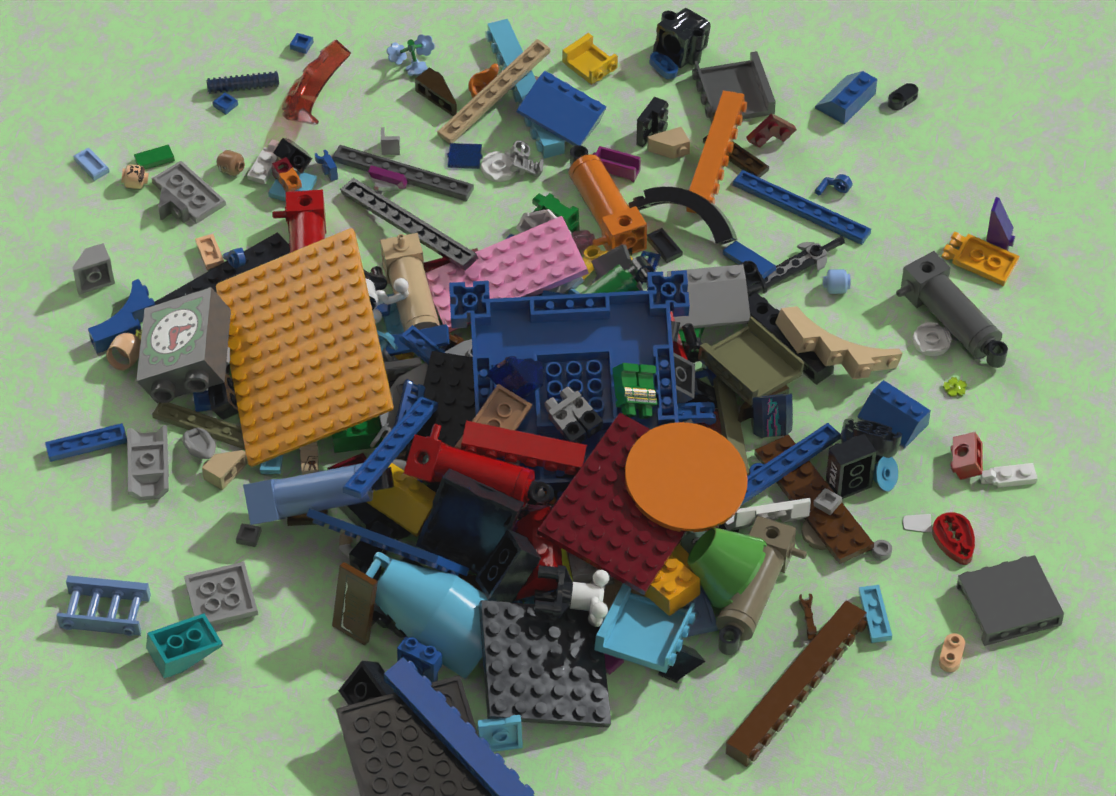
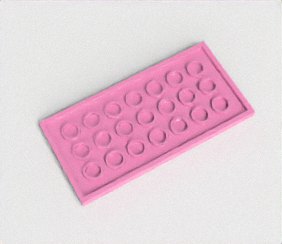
[425,216,589,332]

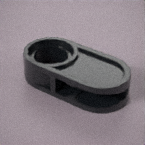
[887,83,919,110]

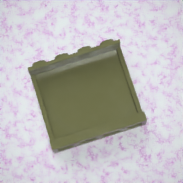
[698,316,804,406]

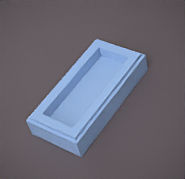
[73,147,110,181]

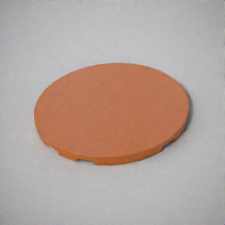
[625,422,748,533]

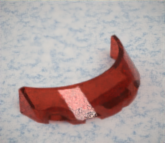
[282,40,351,125]

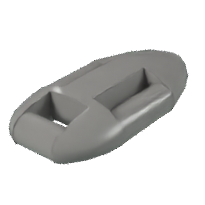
[182,428,216,459]

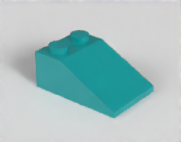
[146,613,223,679]

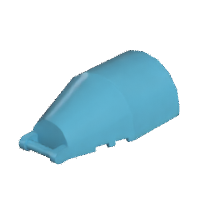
[366,552,489,679]

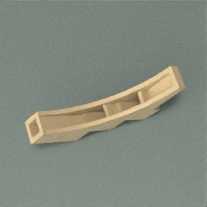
[776,306,903,379]

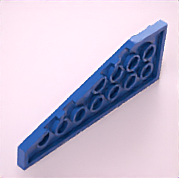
[306,508,469,576]

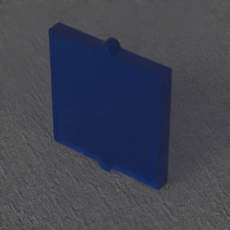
[447,143,483,169]

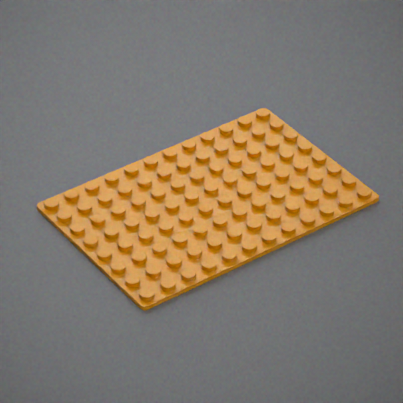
[216,228,394,467]

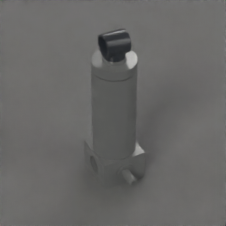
[896,251,1008,368]

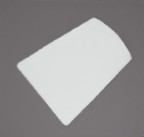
[903,514,932,532]

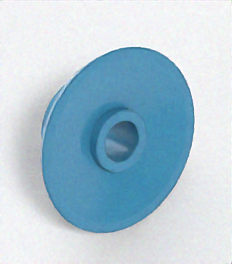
[873,456,898,491]

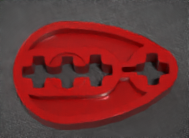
[932,512,975,565]

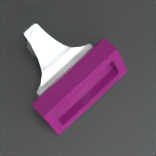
[368,165,408,196]

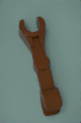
[799,594,817,640]

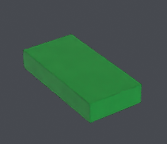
[134,144,175,170]

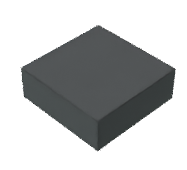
[236,523,262,547]

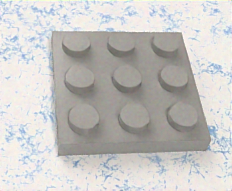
[184,562,258,626]

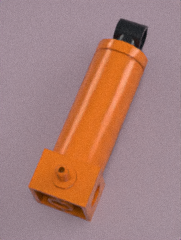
[569,145,647,254]

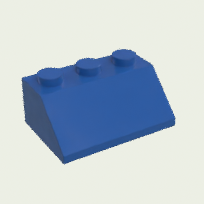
[815,71,877,124]
[858,380,931,448]

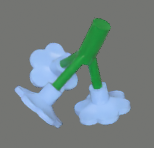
[387,34,435,76]

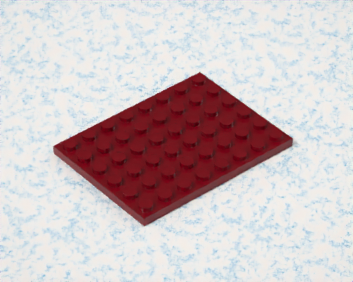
[537,413,687,595]

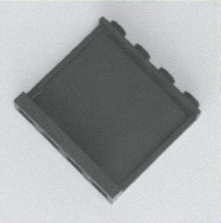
[692,51,776,124]
[956,555,1064,646]

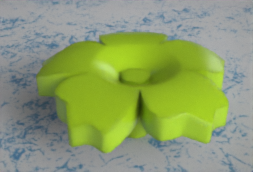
[943,377,967,397]

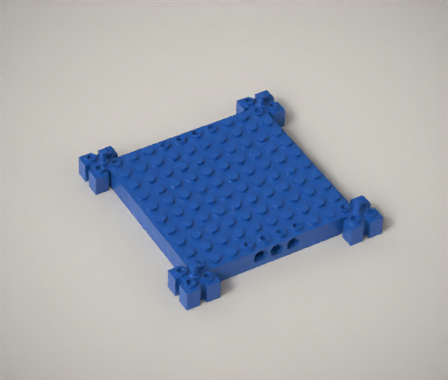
[449,270,690,491]

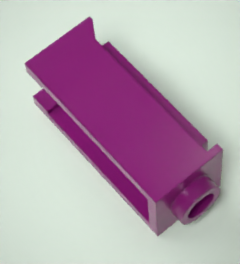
[592,146,641,182]

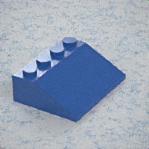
[516,71,607,146]

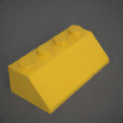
[367,463,436,537]

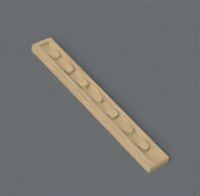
[437,39,551,145]

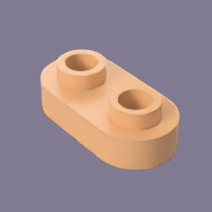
[939,633,965,672]

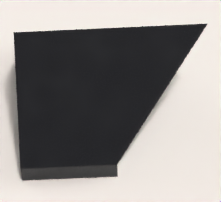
[658,645,706,683]

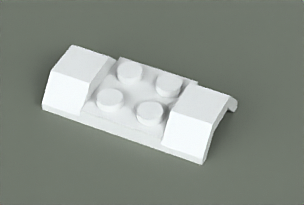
[724,498,811,531]

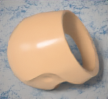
[106,333,141,371]

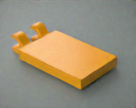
[941,232,1020,286]

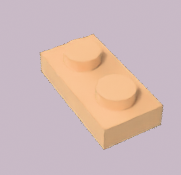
[195,234,224,270]

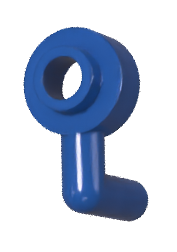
[815,174,853,195]
[223,248,246,268]

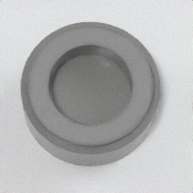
[871,540,892,560]

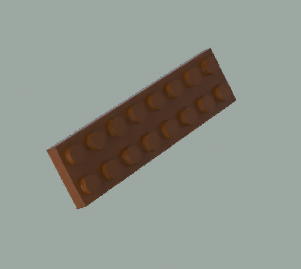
[754,434,874,564]

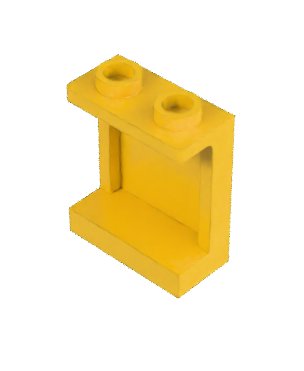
[562,33,618,85]

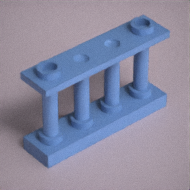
[57,575,151,636]

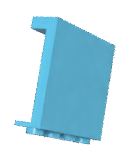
[594,584,696,673]

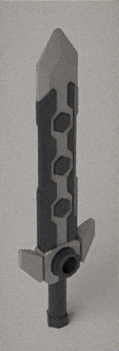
[764,236,845,289]

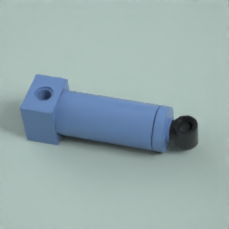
[243,463,395,525]

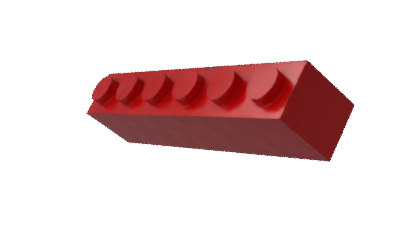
[461,421,587,475]

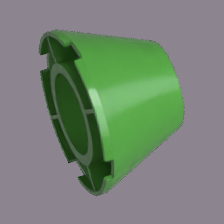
[687,527,767,609]

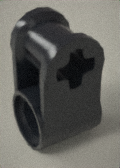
[741,261,767,298]

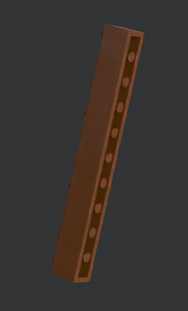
[726,600,867,767]

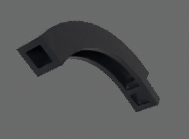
[628,187,738,246]

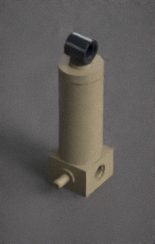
[716,516,807,655]

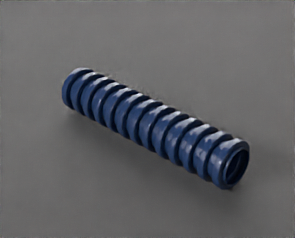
[206,71,279,94]

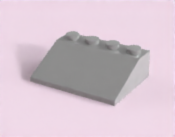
[667,264,750,330]

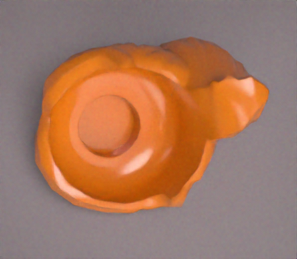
[468,63,499,98]

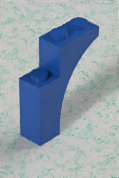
[88,279,155,354]

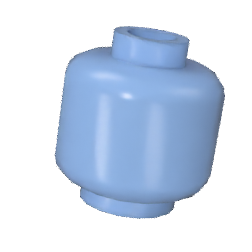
[823,269,851,294]

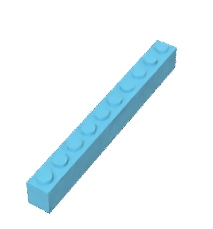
[485,19,565,159]

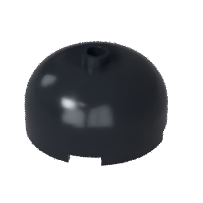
[840,418,902,463]

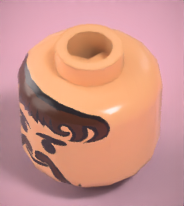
[121,164,149,189]

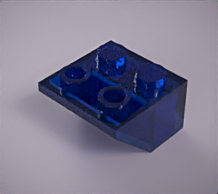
[487,356,545,398]

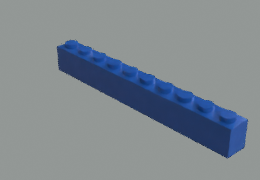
[383,657,535,796]

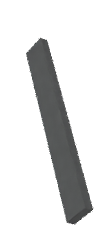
[332,145,474,201]

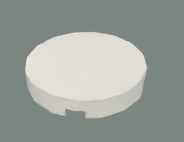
[481,151,517,182]
[913,323,952,356]

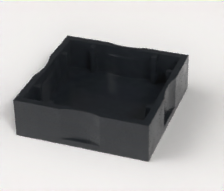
[416,468,524,575]

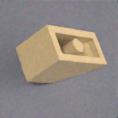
[647,127,690,159]
[202,450,247,490]

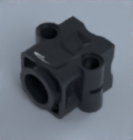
[653,8,711,69]

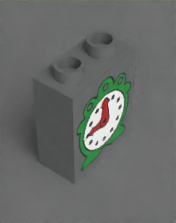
[136,287,231,403]

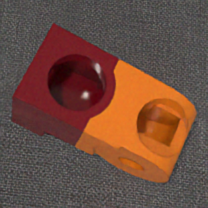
[272,157,302,192]

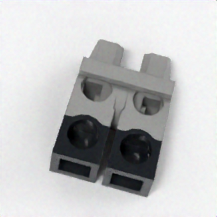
[545,387,603,444]

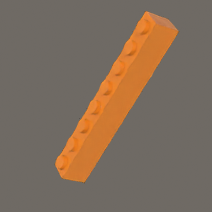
[686,90,747,213]

